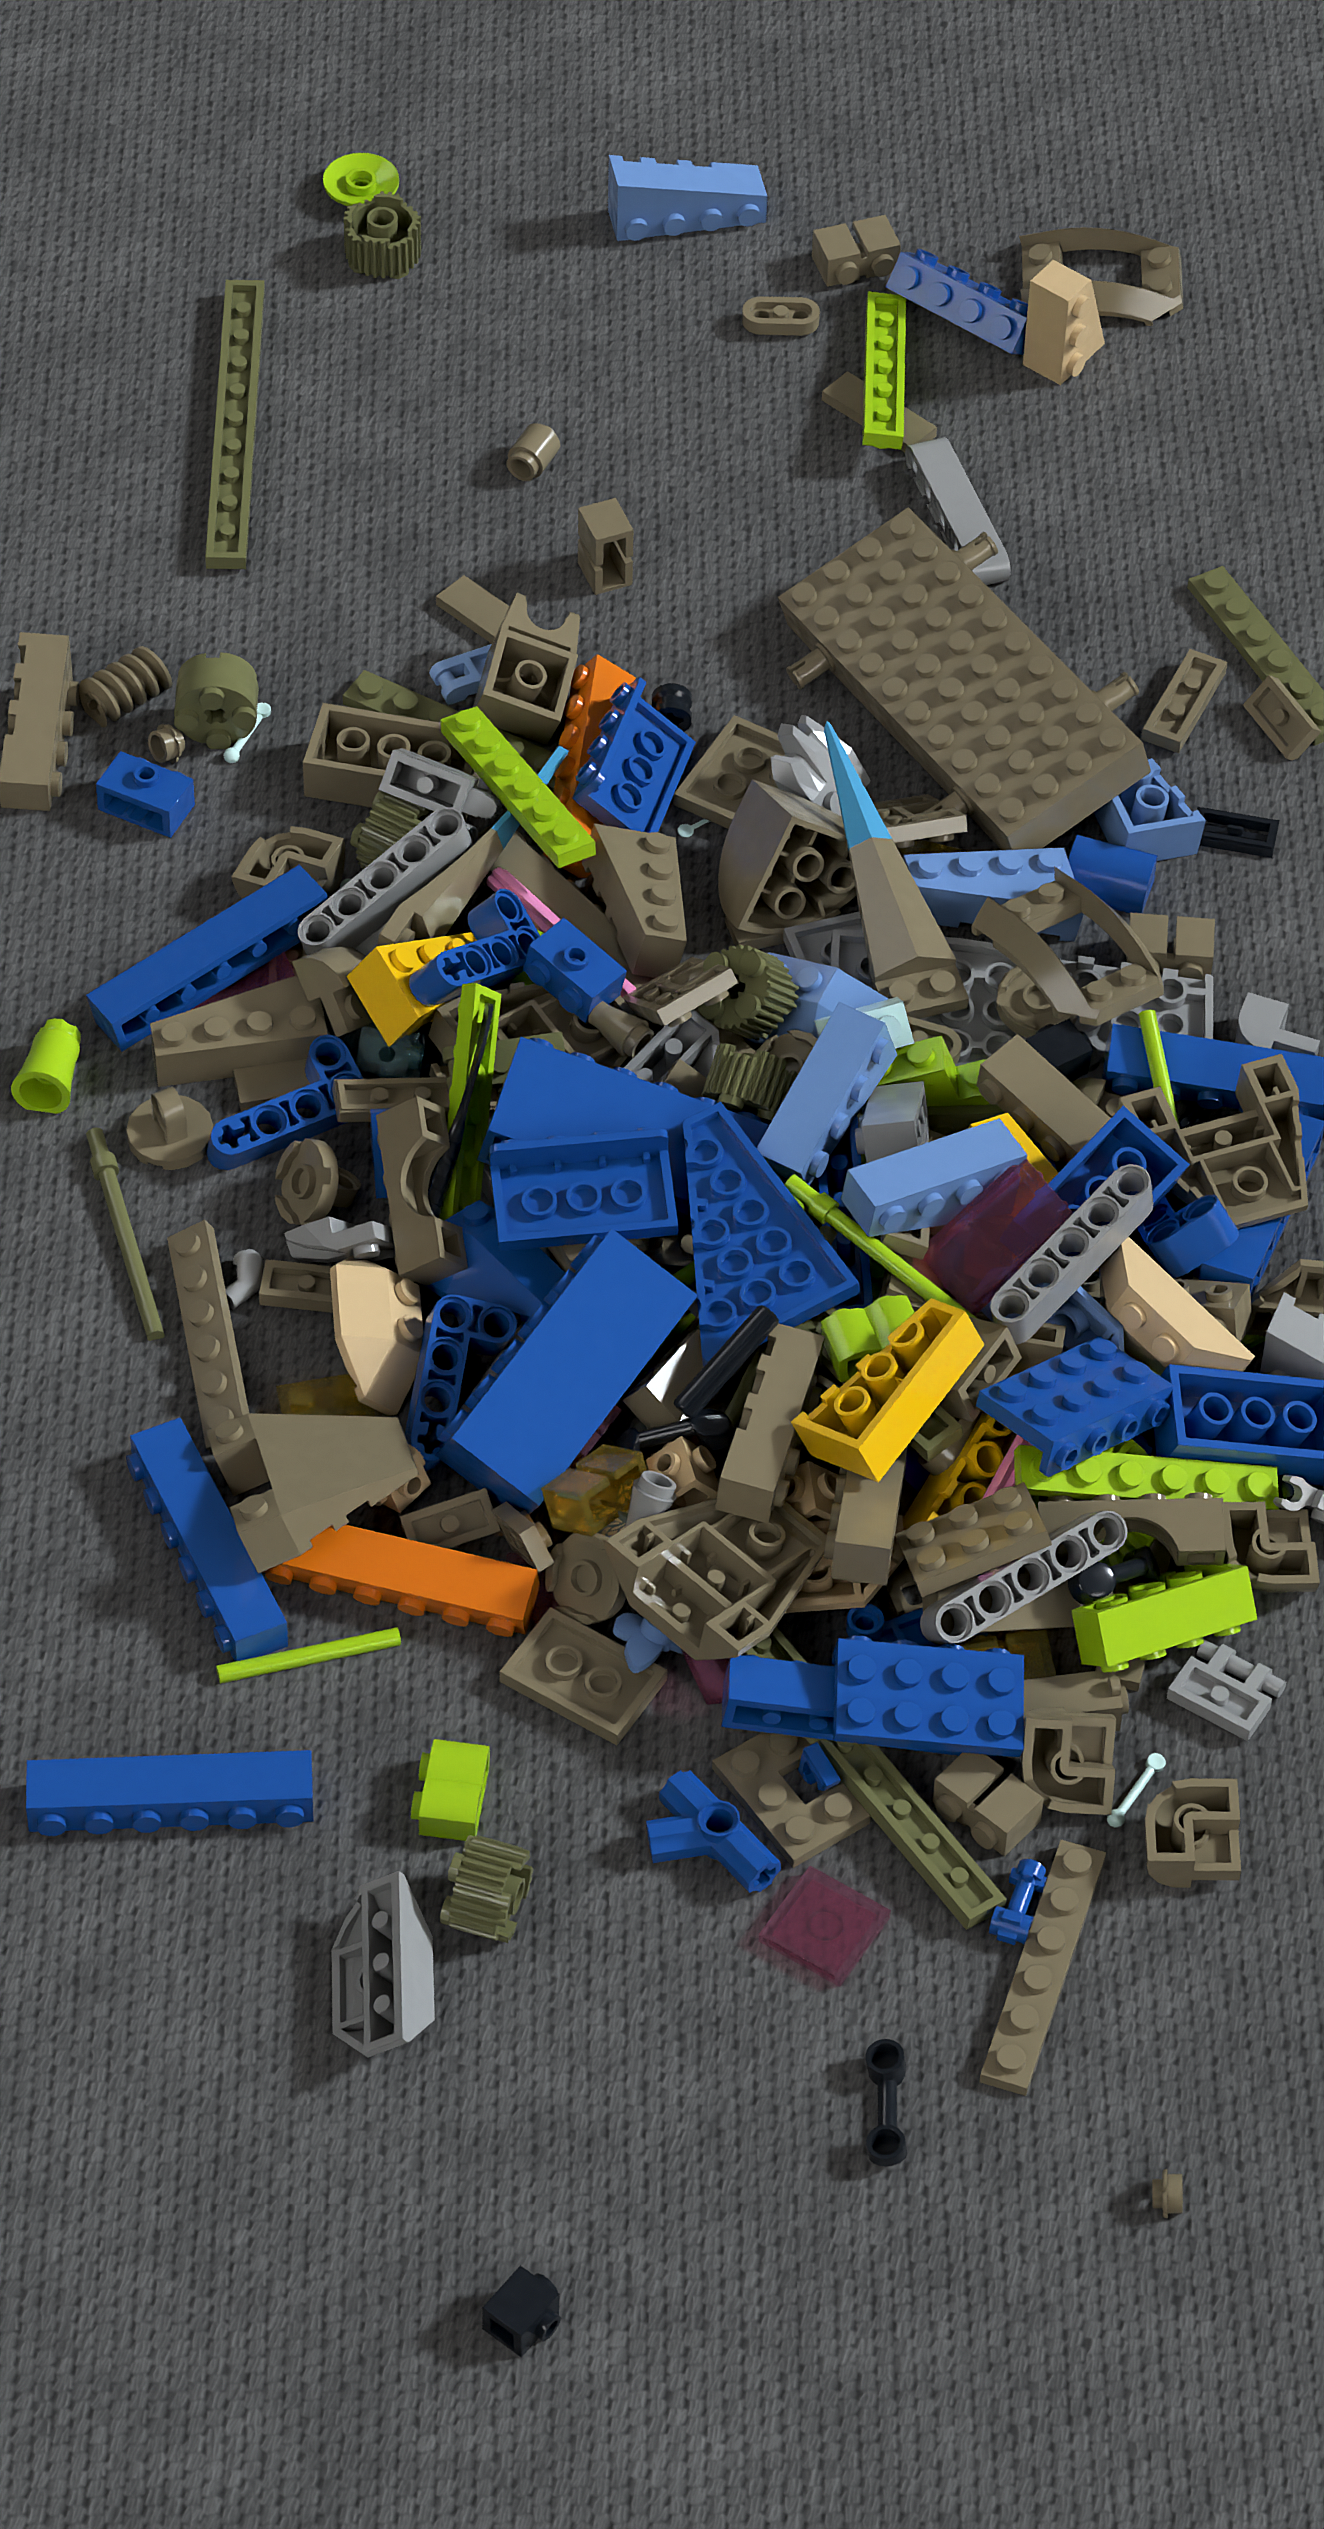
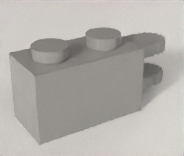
[379,748,503,820]

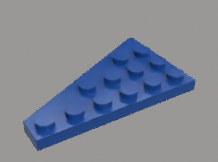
[683,1102,860,1366]

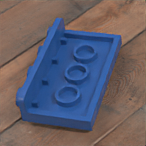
[572,677,696,833]
[489,1127,678,1251]
[976,1336,1174,1477]
[832,1636,1024,1757]

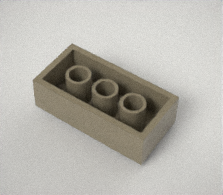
[303,703,480,822]

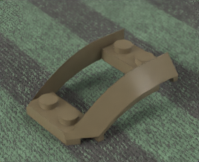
[1019,227,1183,326]
[971,866,1164,1026]

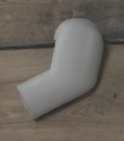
[225,1249,264,1310]

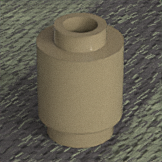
[507,423,560,481]

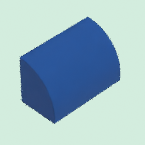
[1068,835,1158,913]

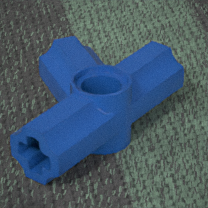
[646,1770,781,1893]

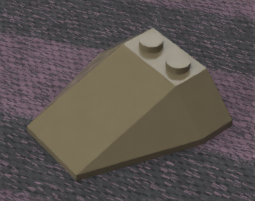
[604,1498,827,1661]

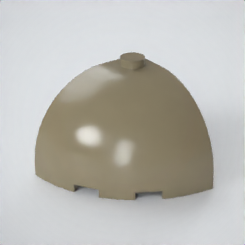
[718,779,857,934]

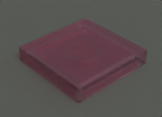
[759,1866,891,1987]

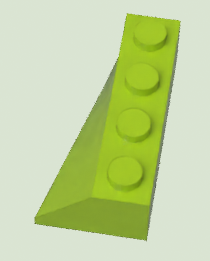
[1071,1563,1257,1672]

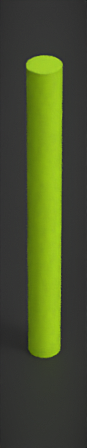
[216,1627,401,1684]

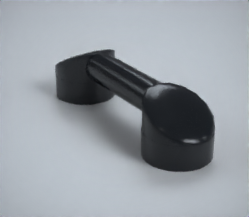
[611,1408,736,1473]
[1068,1545,1160,1605]
[865,2039,907,2167]

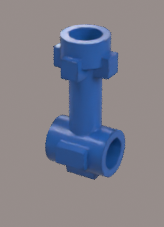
[989,1859,1047,1945]

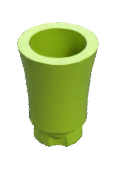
[11,1018,81,1114]

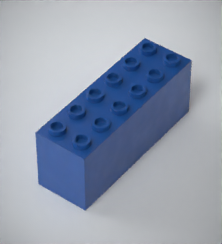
[477,1037,769,1231]
[435,1229,698,1515]

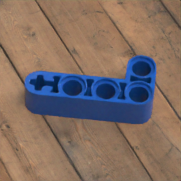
[409,889,540,1006]
[206,1034,363,1170]
[1137,1195,1239,1278]
[405,1294,517,1471]

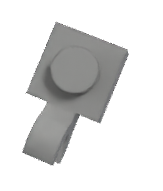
[1273,1475,1324,1524]

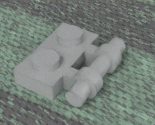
[1166,1640,1287,1741]

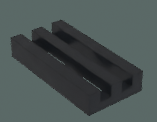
[1197,807,1280,858]

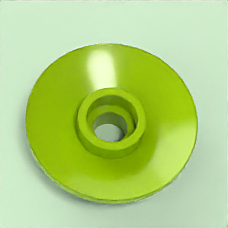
[323,153,399,206]

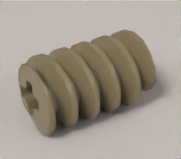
[79,646,172,727]

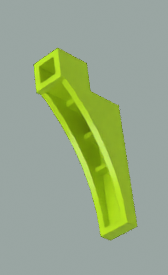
[867,1036,990,1106]

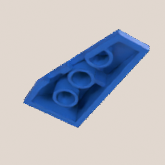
[421,1200,565,1322]

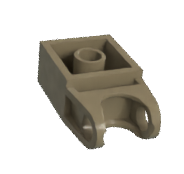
[473,593,580,745]

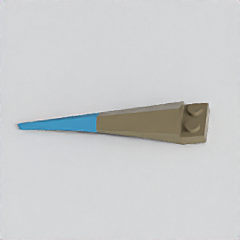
[824,721,969,1019]
[377,746,569,946]

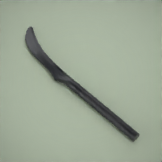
[413,1002,494,1284]

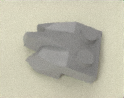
[770,715,871,816]
[284,1216,395,1266]

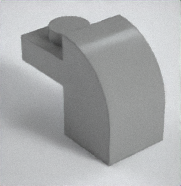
[1235,992,1320,1056]

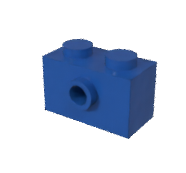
[96,751,195,838]
[523,918,627,1023]

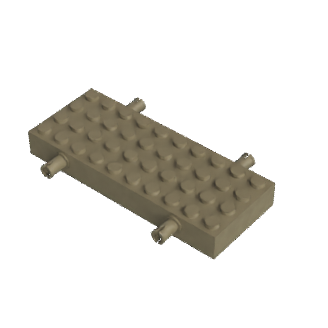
[778,507,1151,850]

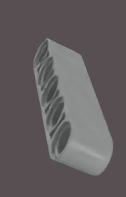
[905,437,1011,585]
[298,807,472,955]
[990,1164,1153,1345]
[920,1510,1127,1645]

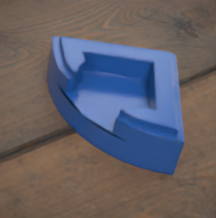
[798,1742,841,1791]

